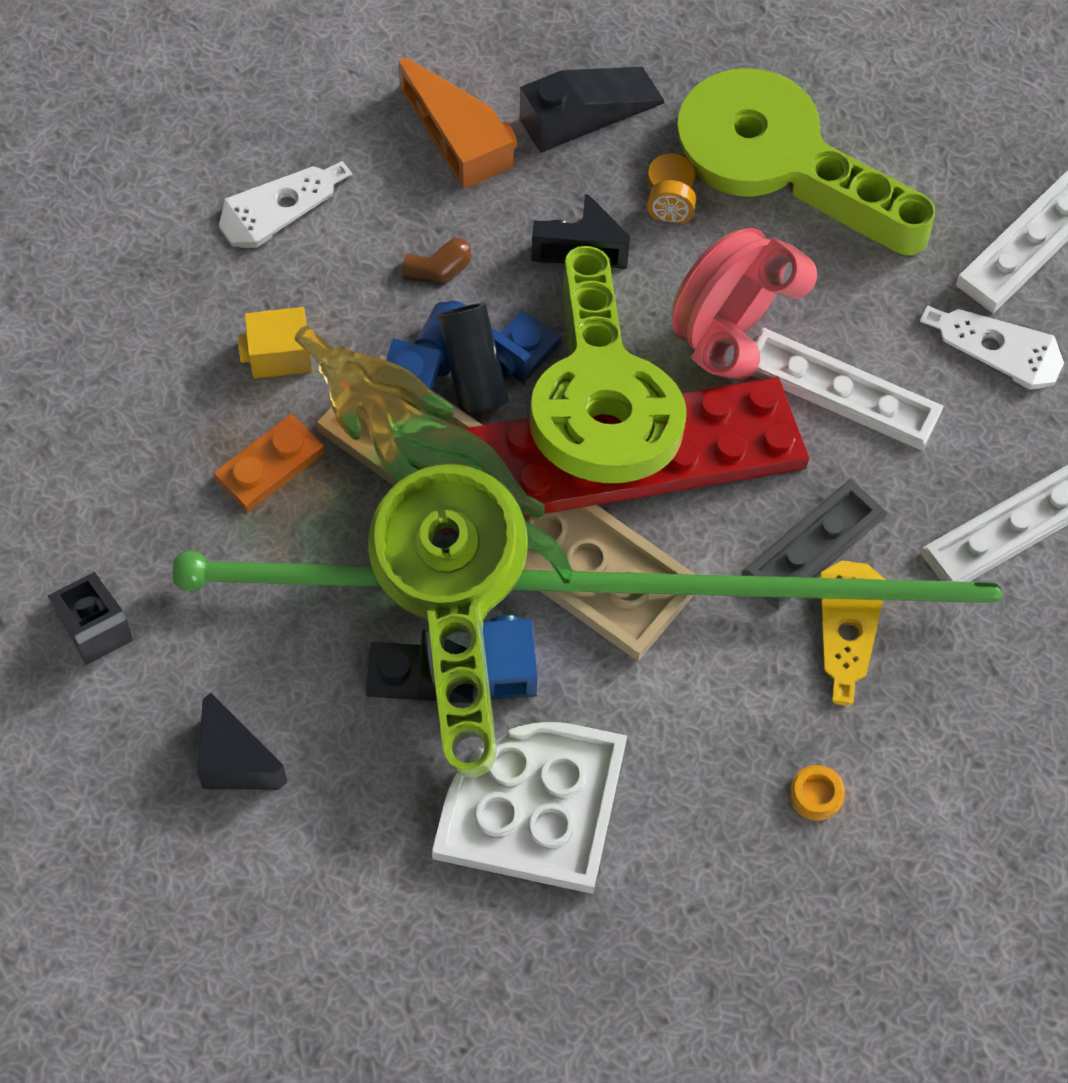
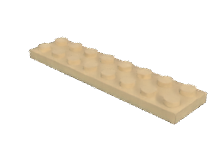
[317,355,694,661]

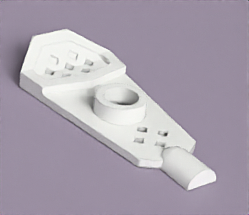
[219,161,352,248]
[920,306,1064,390]

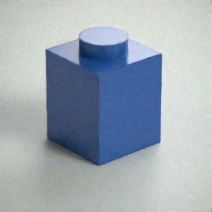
[483,615,538,699]

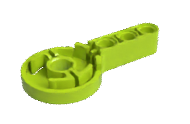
[529,246,686,483]

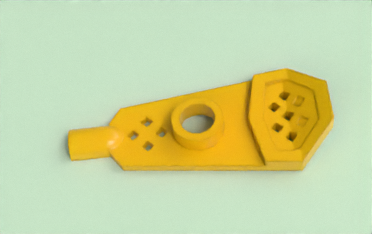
[819,561,886,706]

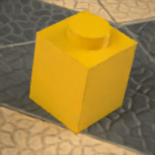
[237,307,312,379]

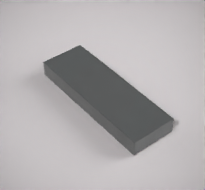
[741,479,887,610]

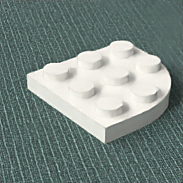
[432,722,627,894]

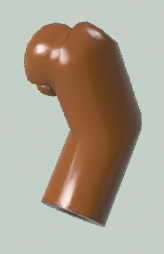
[402,238,472,283]

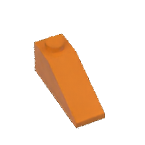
[398,57,518,189]

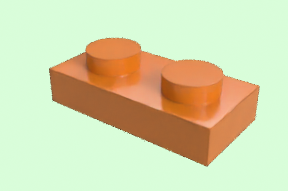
[214,413,325,513]

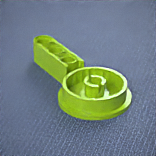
[677,68,935,255]
[368,464,528,778]

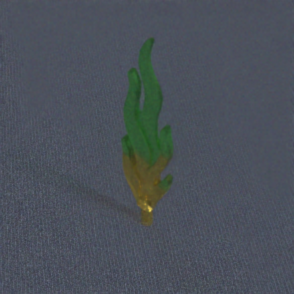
[295,325,572,584]

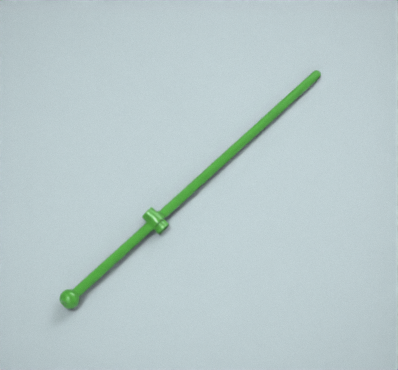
[173,548,1003,603]

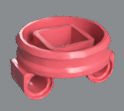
[671,228,817,380]

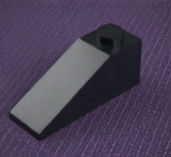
[519,67,664,153]

